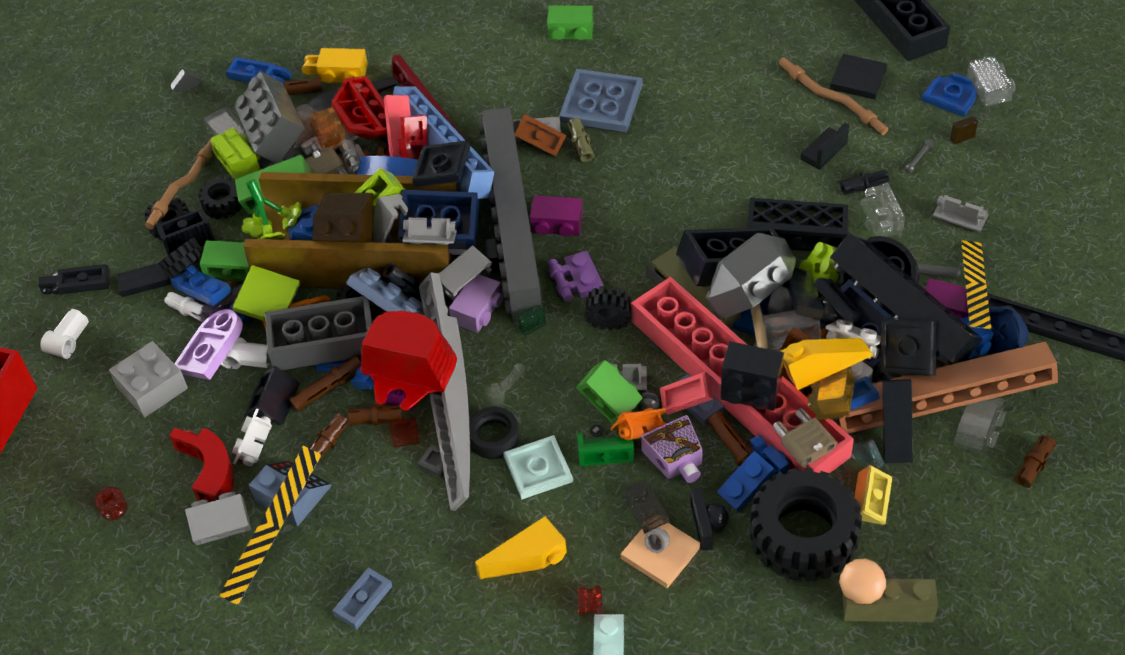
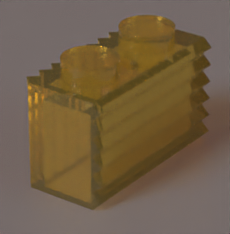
[808,366,855,421]

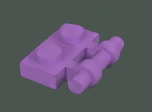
[547,251,604,302]

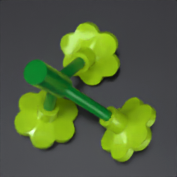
[242,179,302,240]

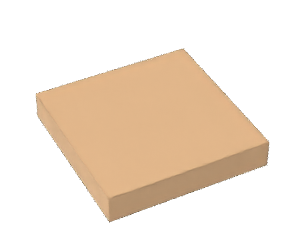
[621,514,701,588]

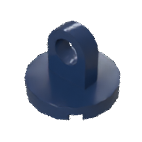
[987,306,1028,355]

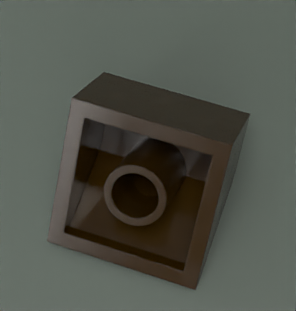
[312,193,374,243]

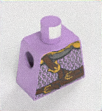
[641,415,702,483]

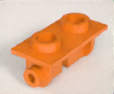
[610,408,667,440]

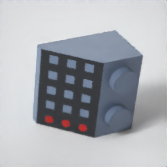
[249,460,331,526]

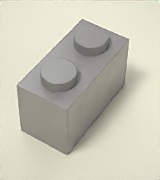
[185,492,251,545]

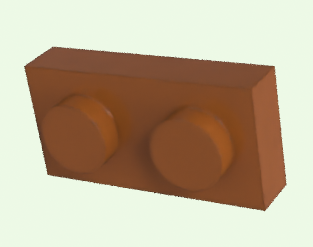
[514,114,566,156]

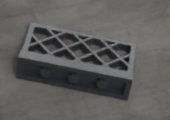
[747,198,848,252]

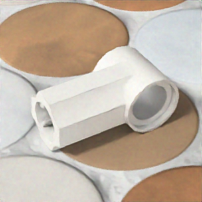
[40,309,89,359]
[220,337,271,369]

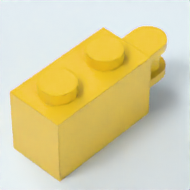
[302,48,368,83]

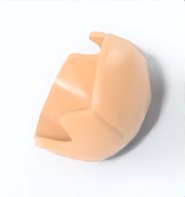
[839,558,886,604]

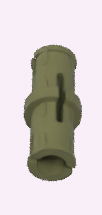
[567,118,595,162]

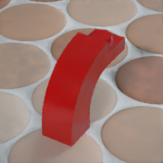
[398,114,428,160]
[169,428,234,503]

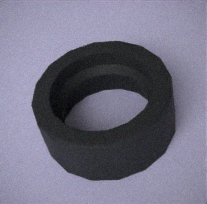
[469,406,519,459]

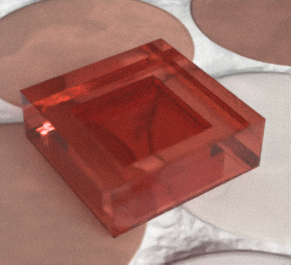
[390,417,420,448]

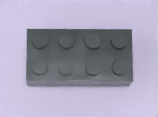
[235,71,305,164]
[265,296,373,370]

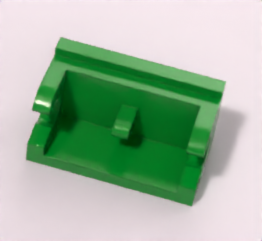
[577,433,634,466]

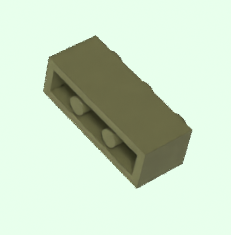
[842,579,938,622]

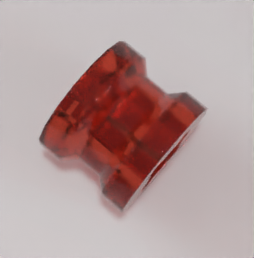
[95,487,128,521]
[578,585,603,616]

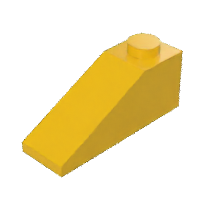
[781,338,873,390]
[475,516,567,579]

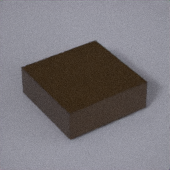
[950,116,978,145]

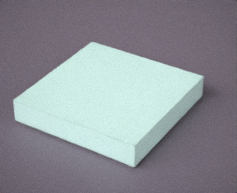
[503,435,573,499]

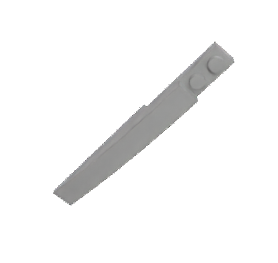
[419,272,470,511]

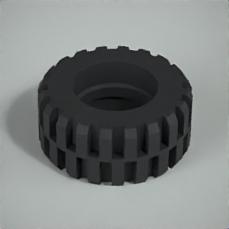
[750,468,862,581]

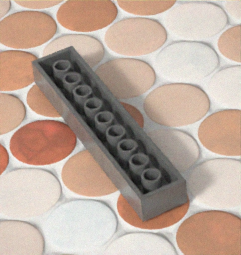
[478,107,543,323]

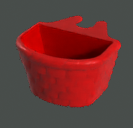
[360,310,457,411]

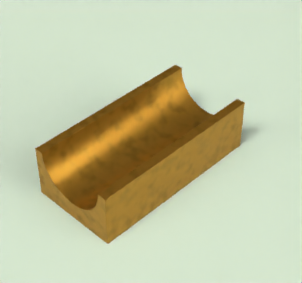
[243,172,458,288]

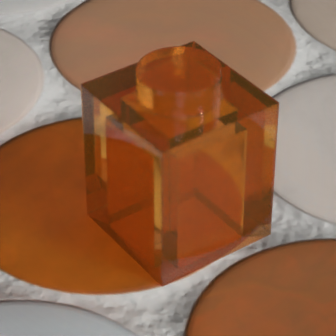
[310,107,345,148]

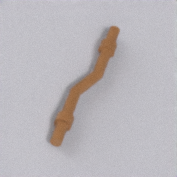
[779,57,889,135]
[145,138,213,230]

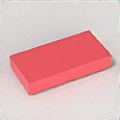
[660,372,713,414]

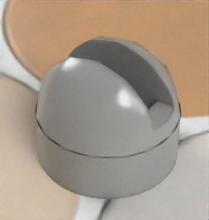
[644,528,670,553]

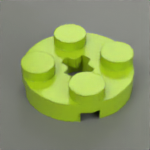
[799,242,839,283]

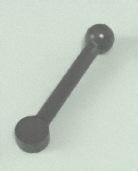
[905,139,934,173]

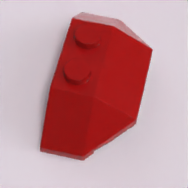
[331,76,388,140]

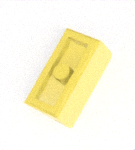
[854,465,892,525]

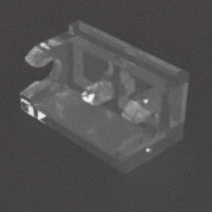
[860,183,905,237]

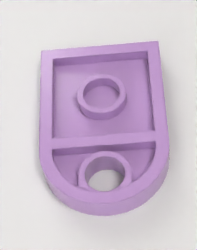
[174,309,243,380]

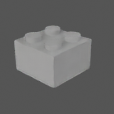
[109,341,188,418]

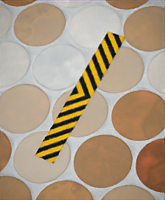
[961,240,991,329]
[219,446,321,605]

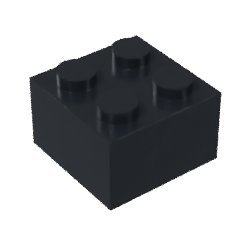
[720,341,784,411]

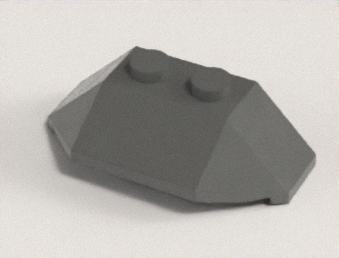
[706,233,796,319]

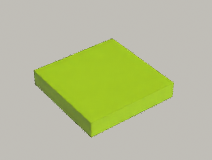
[233,265,300,322]

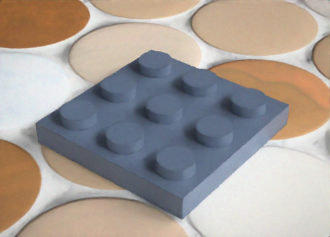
[559,69,643,132]

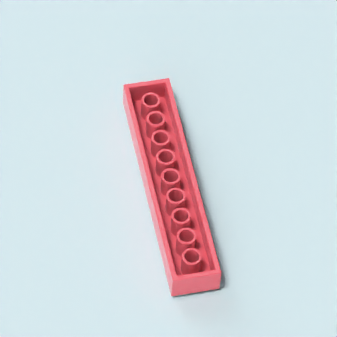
[631,276,854,474]

